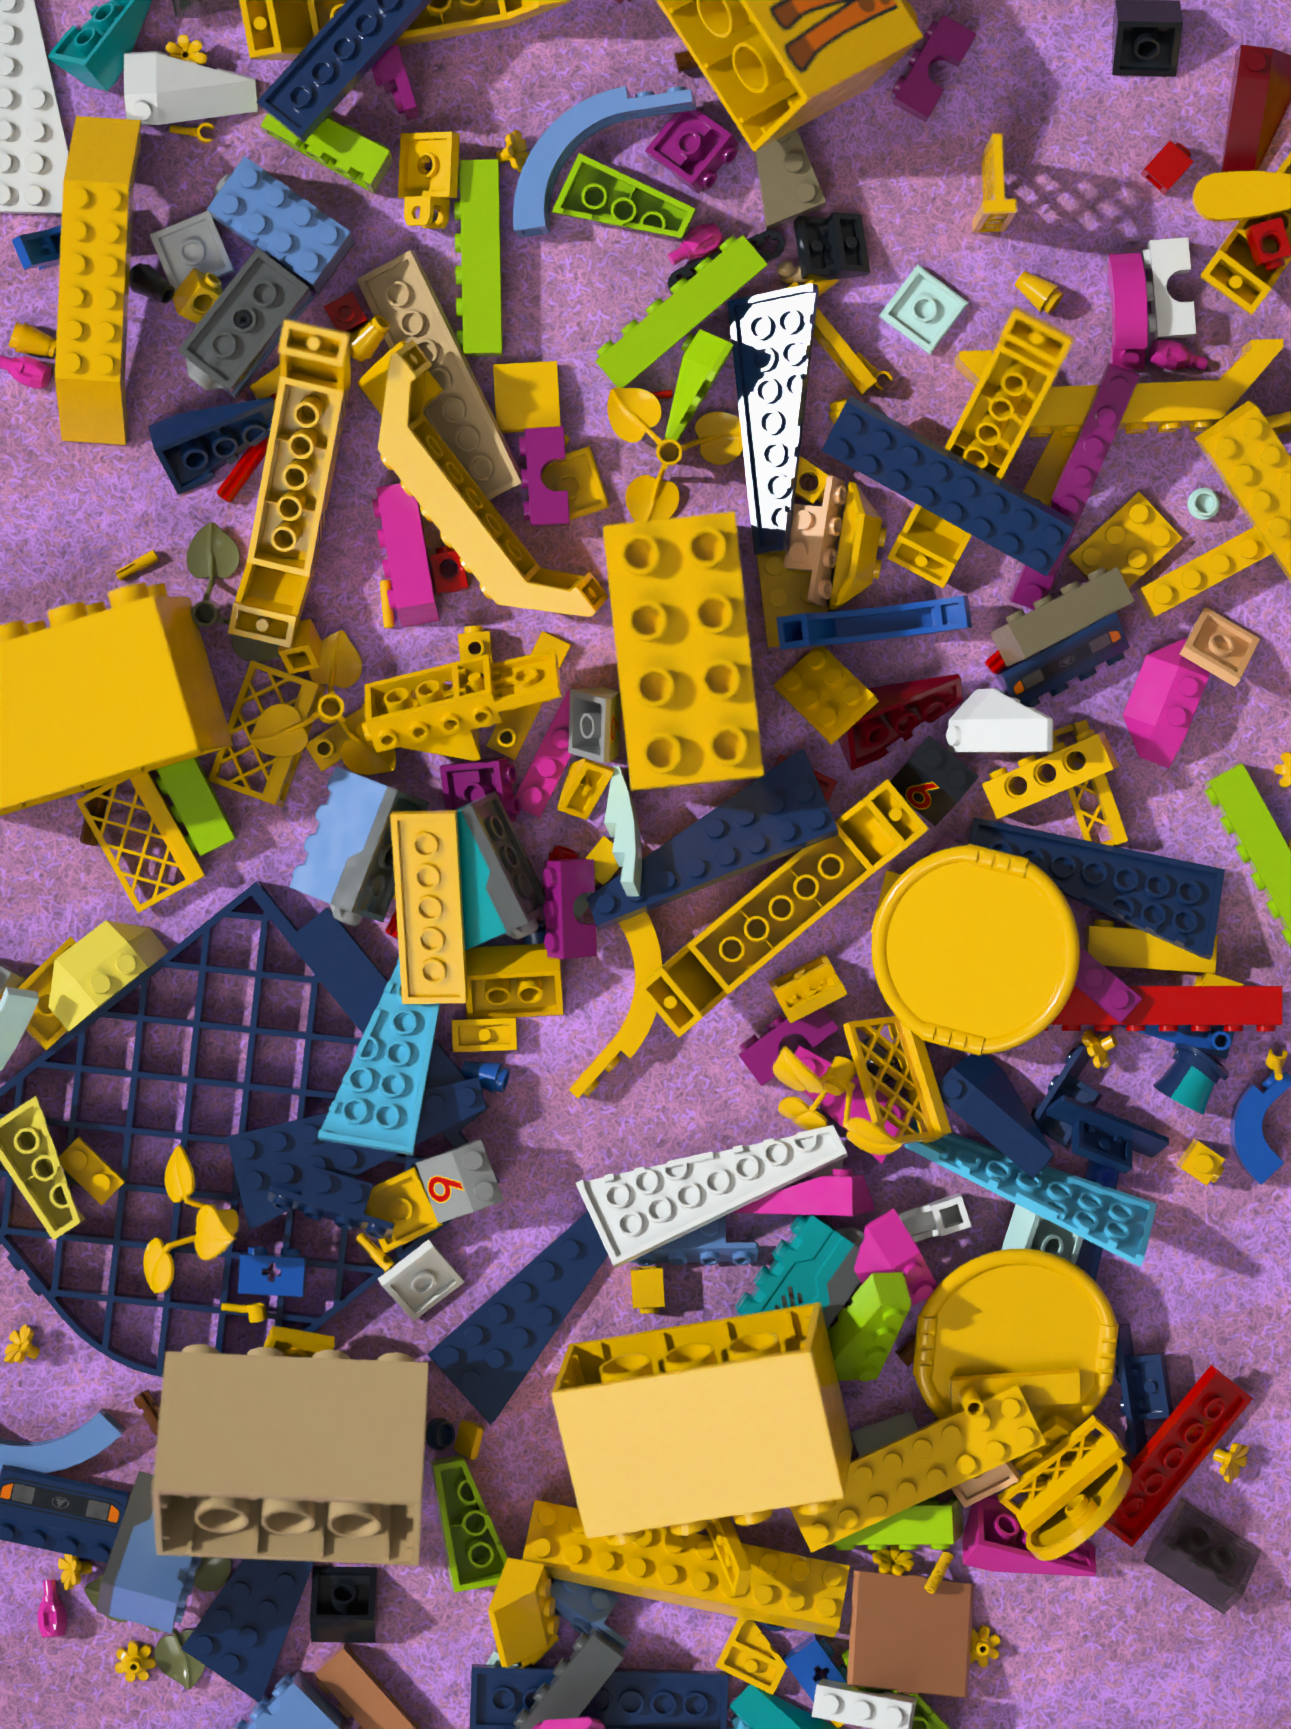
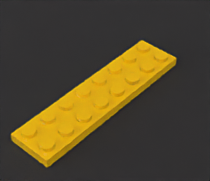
[789,1384,1046,1553]

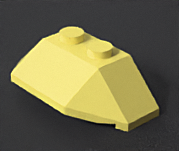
[48,920,169,1032]

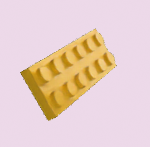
[390,810,468,1004]

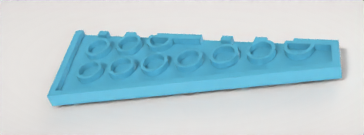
[318,959,440,1155]
[904,1120,1157,1266]

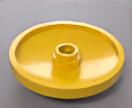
[1026,1459,1132,1561]

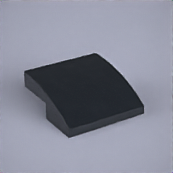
[793,212,870,280]

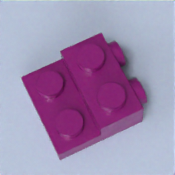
[371,44,420,121]
[645,109,739,194]
[440,757,521,823]

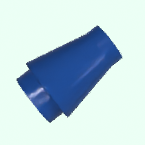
[461,1060,510,1094]

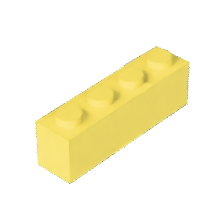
[0,1096,85,1240]

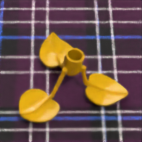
[607,387,743,522]
[249,630,396,775]
[773,1046,904,1155]
[143,1145,239,1294]

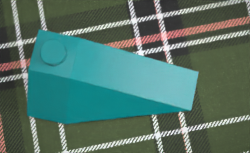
[47,0,152,91]
[728,1684,839,1729]

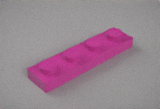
[515,689,572,818]

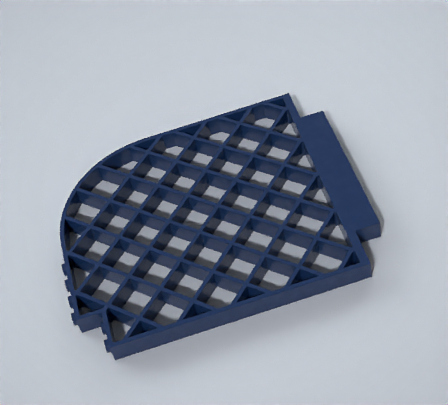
[0,881,500,1377]

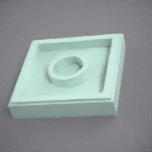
[879,264,968,355]

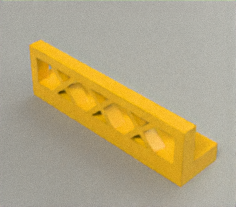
[1052,719,1128,846]
[997,1415,1127,1535]

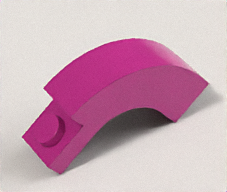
[1107,253,1148,370]

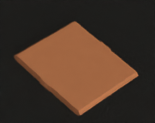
[847,1571,974,1698]

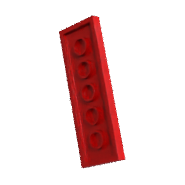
[1102,1365,1253,1547]

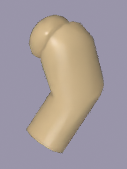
[777,261,809,284]

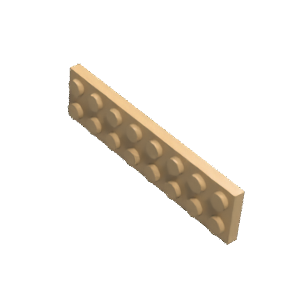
[356,250,522,501]

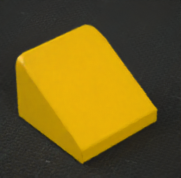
[454,1420,485,1460]

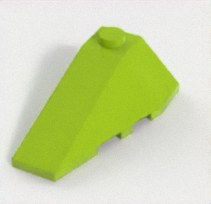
[664,329,733,442]

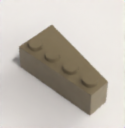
[755,129,826,231]
[989,566,1135,666]

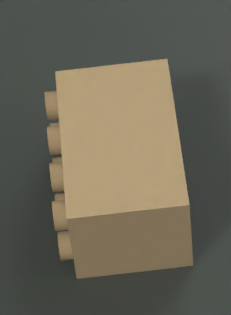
[152,1344,428,1566]

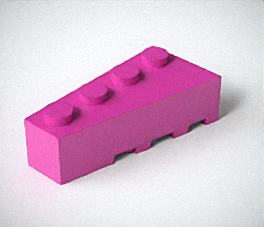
[372,483,440,627]
[793,1044,906,1164]

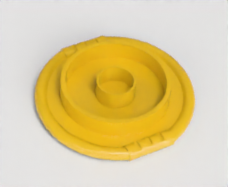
[871,844,1080,1056]
[912,1248,1119,1427]

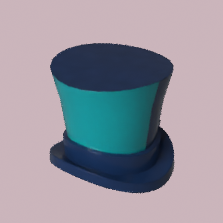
[1153,1043,1229,1115]

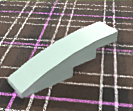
[604,766,642,896]
[0,987,39,1072]

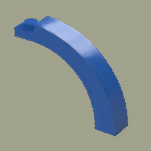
[776,595,972,650]

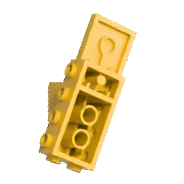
[362,648,561,761]

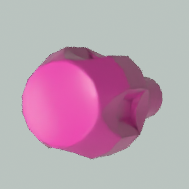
[667,223,724,265]
[1149,339,1207,370]
[0,355,52,389]
[37,1579,67,1638]

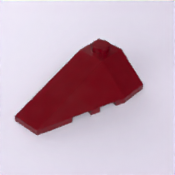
[1221,44,1291,173]
[838,674,963,771]

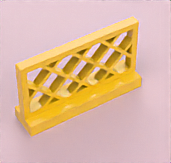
[972,134,1016,233]
[208,660,326,808]
[76,772,206,913]
[843,1016,952,1144]

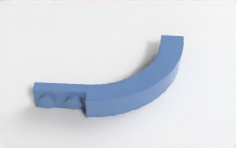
[513,86,697,238]
[0,1408,125,1473]

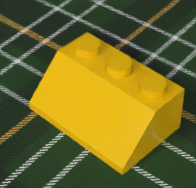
[465,943,564,1019]
[488,1558,560,1668]

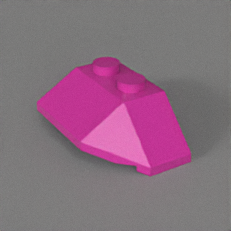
[1122,638,1210,769]
[854,1208,938,1307]

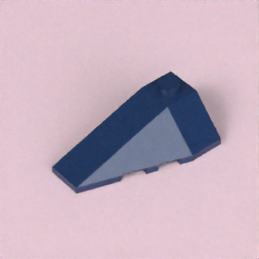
[148,397,275,495]
[938,1054,1055,1179]

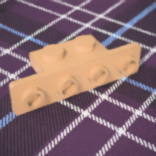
[783,475,847,607]

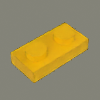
[452,1017,517,1052]
[59,1136,126,1206]

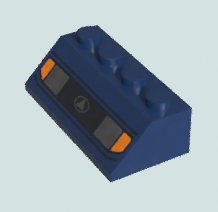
[996,612,1130,707]
[0,1465,129,1563]

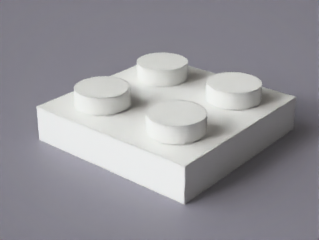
[150,211,234,291]
[378,1239,464,1321]

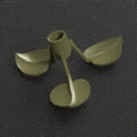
[186,522,281,663]
[84,1557,231,1689]

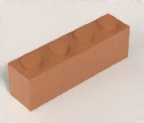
[315,1643,422,1729]

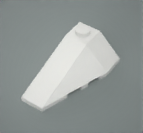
[124,51,258,126]
[946,688,1053,753]

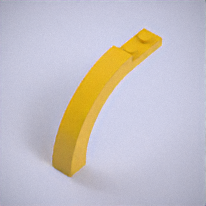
[569,912,662,1098]

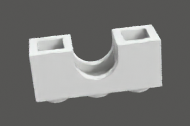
[1141,237,1196,340]
[868,1193,972,1242]
[811,1679,917,1729]

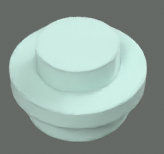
[1187,488,1220,520]

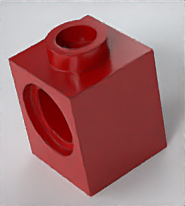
[1141,140,1194,195]
[1245,217,1291,271]
[324,291,368,334]
[430,546,469,595]

